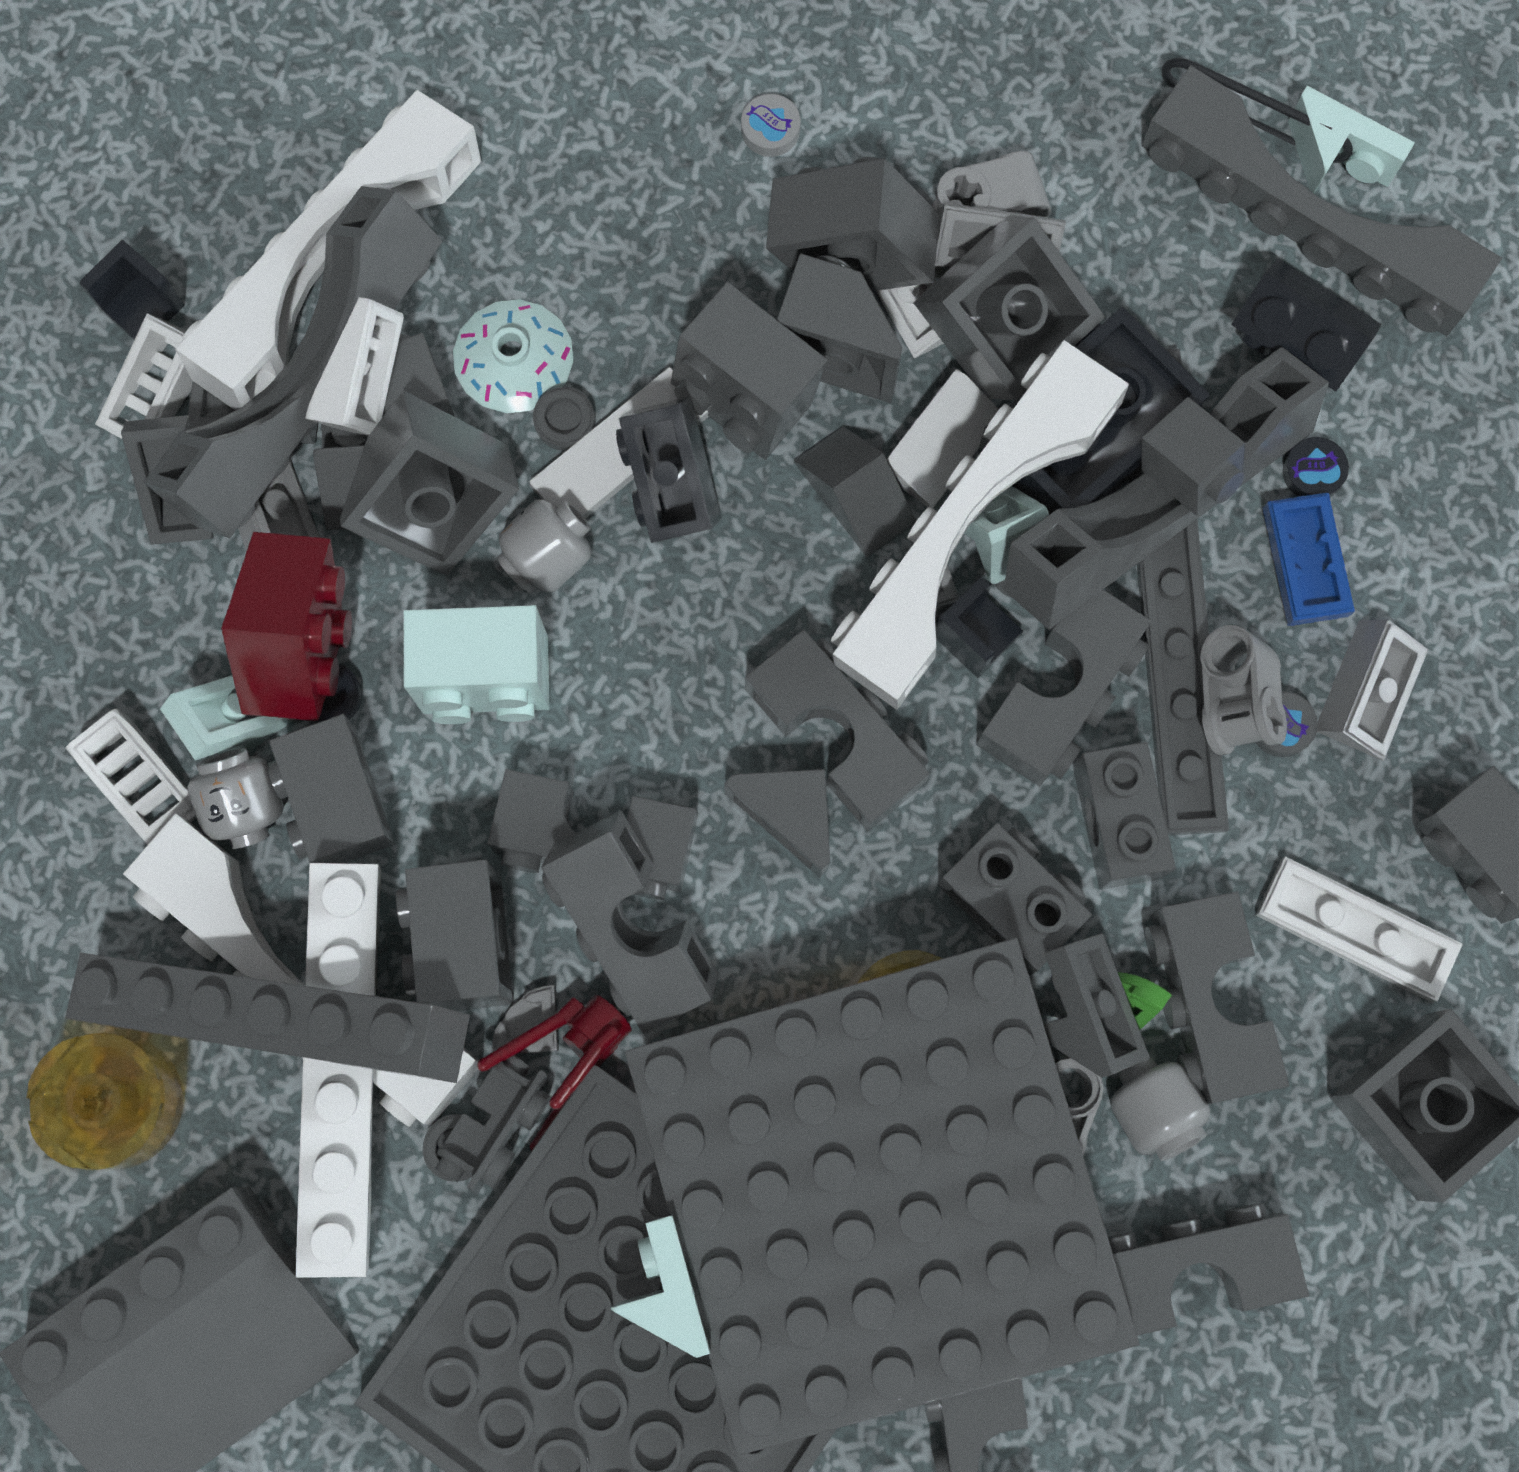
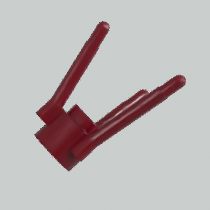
[477,994,632,1151]

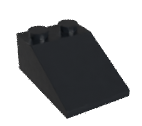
[978,306,1210,515]

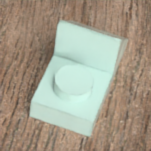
[1288,86,1415,194]
[964,486,1049,584]
[160,675,296,761]
[611,1215,710,1358]

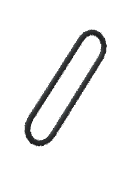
[1162,58,1353,163]

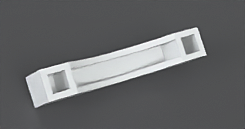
[175,90,481,411]
[831,340,1129,710]
[123,813,479,1127]
[296,863,381,1278]

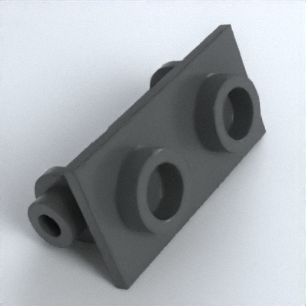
[435,1056,551,1196]

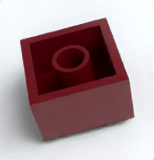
[221,532,352,721]

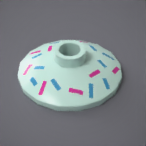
[453,299,573,413]

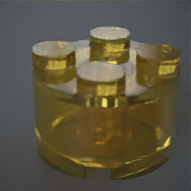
[27,1033,185,1170]

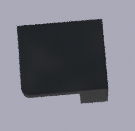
[80,239,185,340]
[935,575,1023,678]

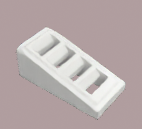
[305,297,404,435]
[95,314,192,439]
[66,708,197,845]

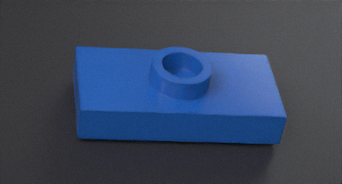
[1262,493,1355,626]

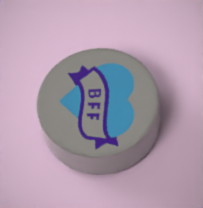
[741,94,801,157]

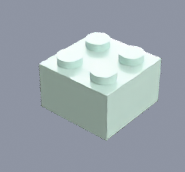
[404,605,549,724]

